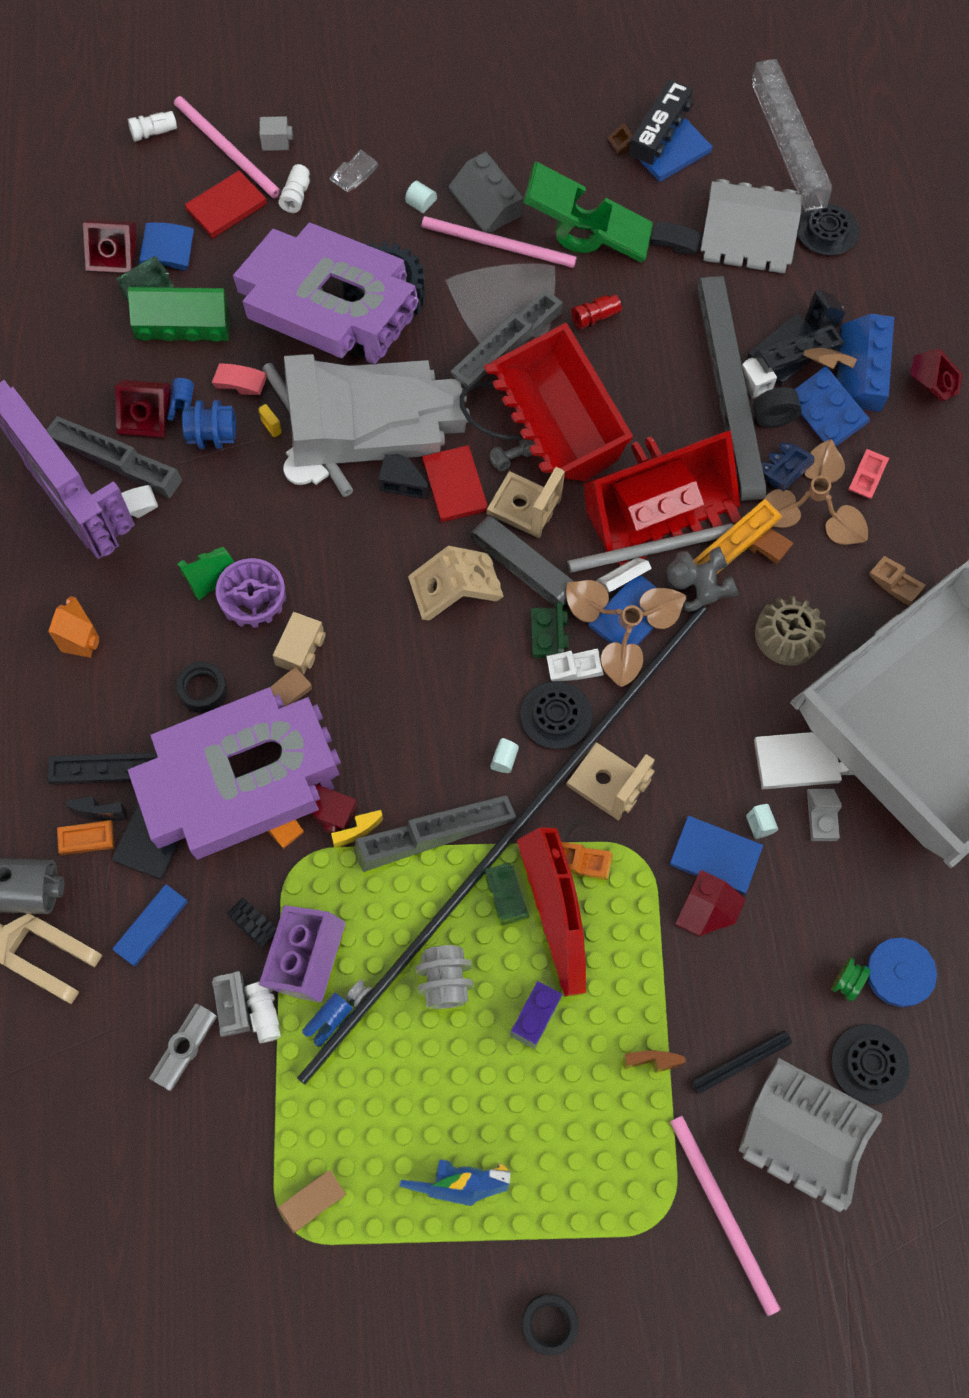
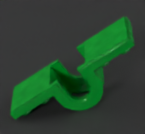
[523,162,653,263]

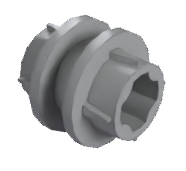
[416,945,474,1009]

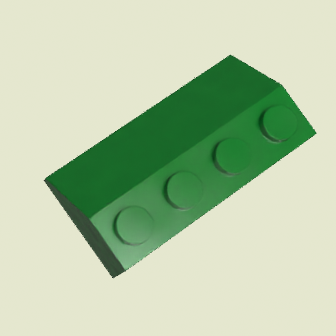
[128,287,231,342]

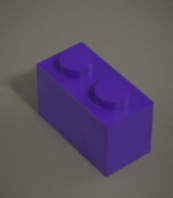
[510,981,563,1050]

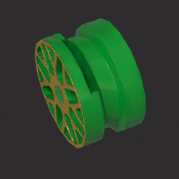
[831,957,871,1002]

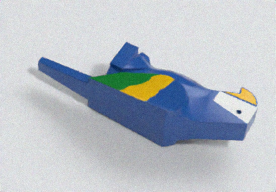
[399,1159,510,1206]

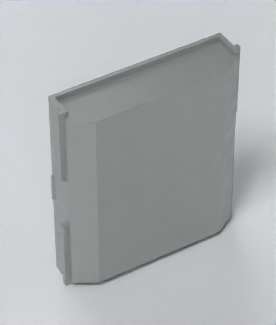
[790,560,969,869]

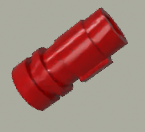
[571,295,622,330]

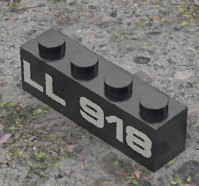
[629,79,694,165]

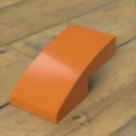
[562,842,613,880]

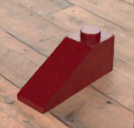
[310,784,358,834]

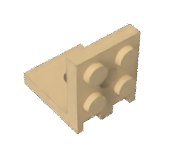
[487,467,565,538]
[408,546,504,620]
[566,742,655,821]

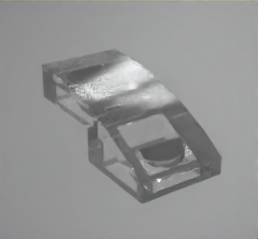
[330,149,379,192]

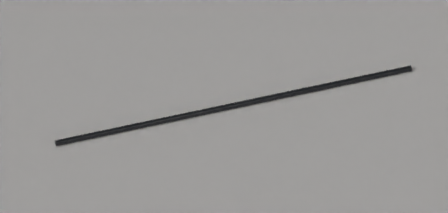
[297,606,707,1085]

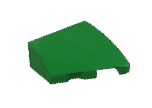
[177,547,234,600]

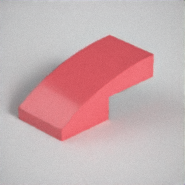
[212,363,268,395]
[848,449,889,499]

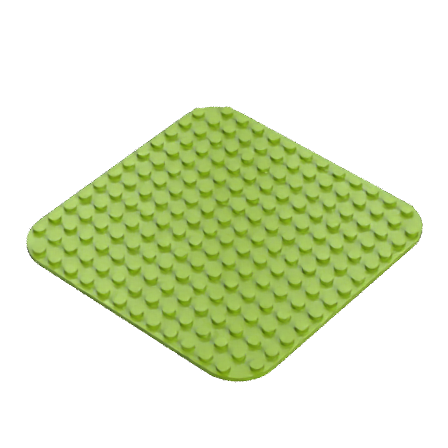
[274,842,677,1245]

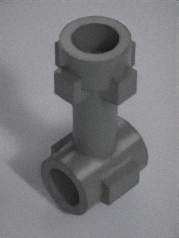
[489,439,534,471]

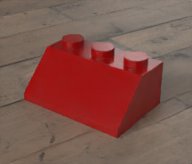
[612,459,704,531]

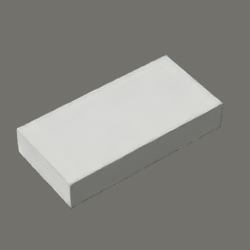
[597,558,652,592]

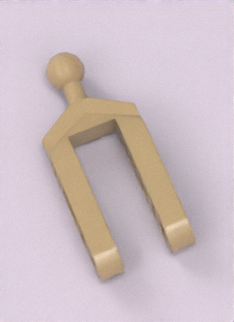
[0,914,103,1004]

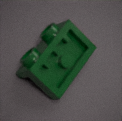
[531,602,568,658]

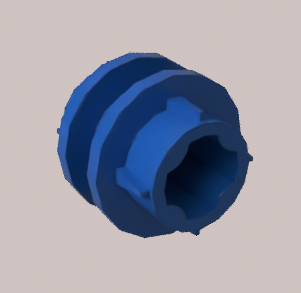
[182,400,236,449]

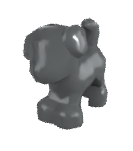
[666,546,739,612]

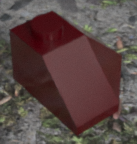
[910,348,963,401]
[675,870,746,937]

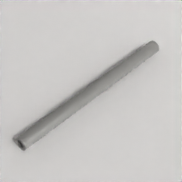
[262,363,353,497]
[567,523,734,573]

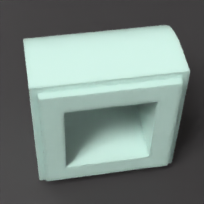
[405,181,437,213]
[490,738,519,773]
[746,804,778,839]

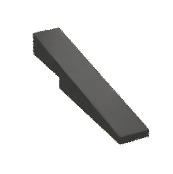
[451,289,563,388]
[46,416,182,499]
[354,795,516,872]

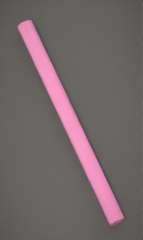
[174,96,281,198]
[422,216,577,268]
[670,1116,781,1316]

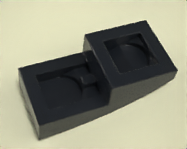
[650,222,703,254]
[66,796,127,821]

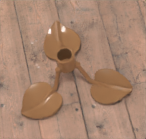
[763,440,868,545]
[566,580,686,687]

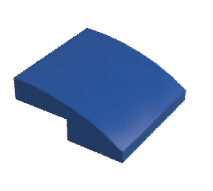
[139,223,194,271]

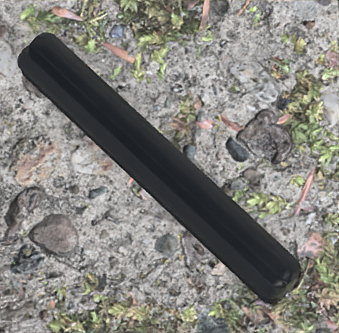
[691,1030,792,1094]

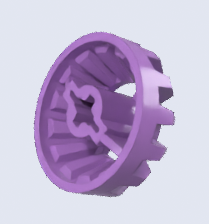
[216,558,286,628]

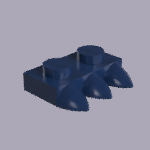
[761,443,815,492]

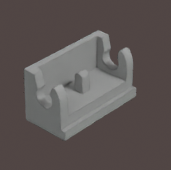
[212,971,252,1037]

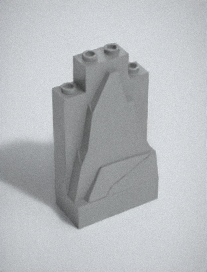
[284,354,470,467]

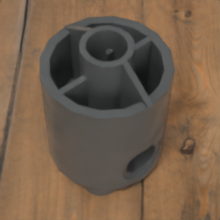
[0,857,64,914]

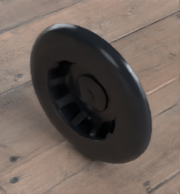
[797,203,859,256]
[520,681,592,749]
[832,1024,910,1104]

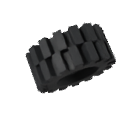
[226,897,276,947]

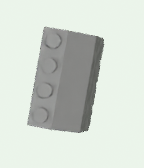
[700,179,802,274]
[739,1058,882,1212]

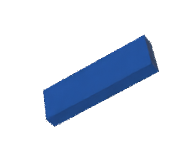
[112,885,188,967]

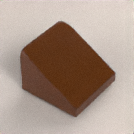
[607,123,633,154]

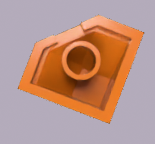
[48,596,99,658]

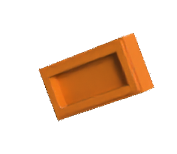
[57,820,114,856]

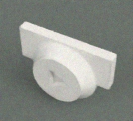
[284,447,329,485]

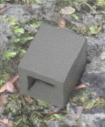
[260,117,293,150]

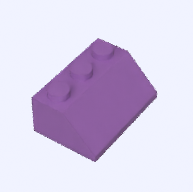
[259,905,346,1003]

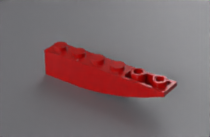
[517,828,586,997]

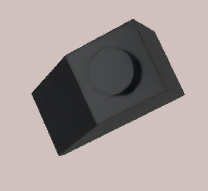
[805,290,846,330]
[379,454,428,500]

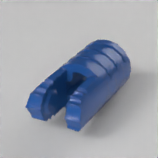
[167,378,194,421]
[302,992,353,1047]

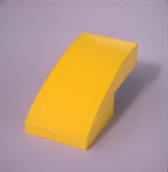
[331,810,383,848]

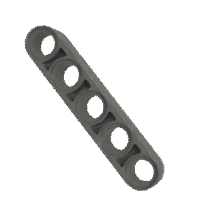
[470,516,574,607]

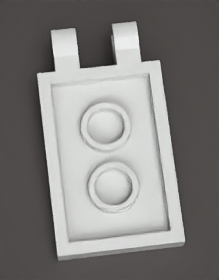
[754,732,854,789]

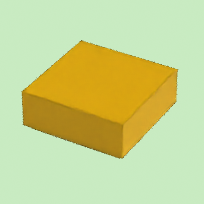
[259,404,282,437]

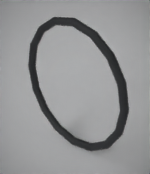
[459,381,523,440]

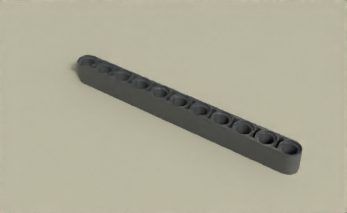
[698,276,766,501]

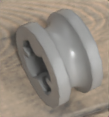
[345,979,372,1008]

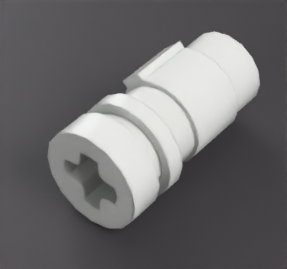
[128,111,177,142]
[279,164,310,213]
[243,982,281,1043]

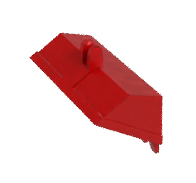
[484,322,633,481]
[584,430,741,566]

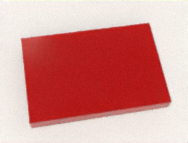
[185,170,267,239]
[422,445,488,522]

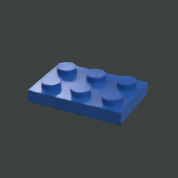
[795,366,870,447]

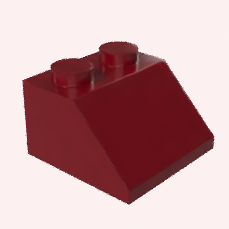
[83,219,137,273]
[115,380,170,437]

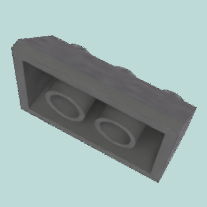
[448,152,523,233]

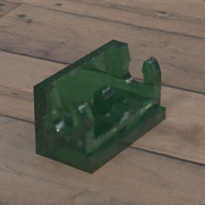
[116,256,173,302]
[485,863,530,926]

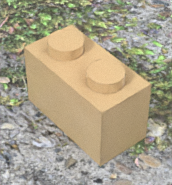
[273,612,325,676]

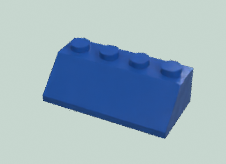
[836,314,894,412]

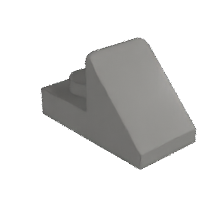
[807,789,842,841]

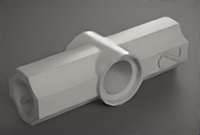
[149,1003,217,1091]

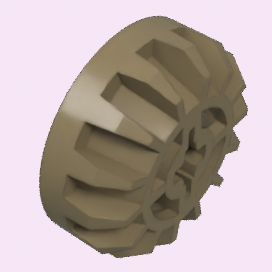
[755,596,826,665]

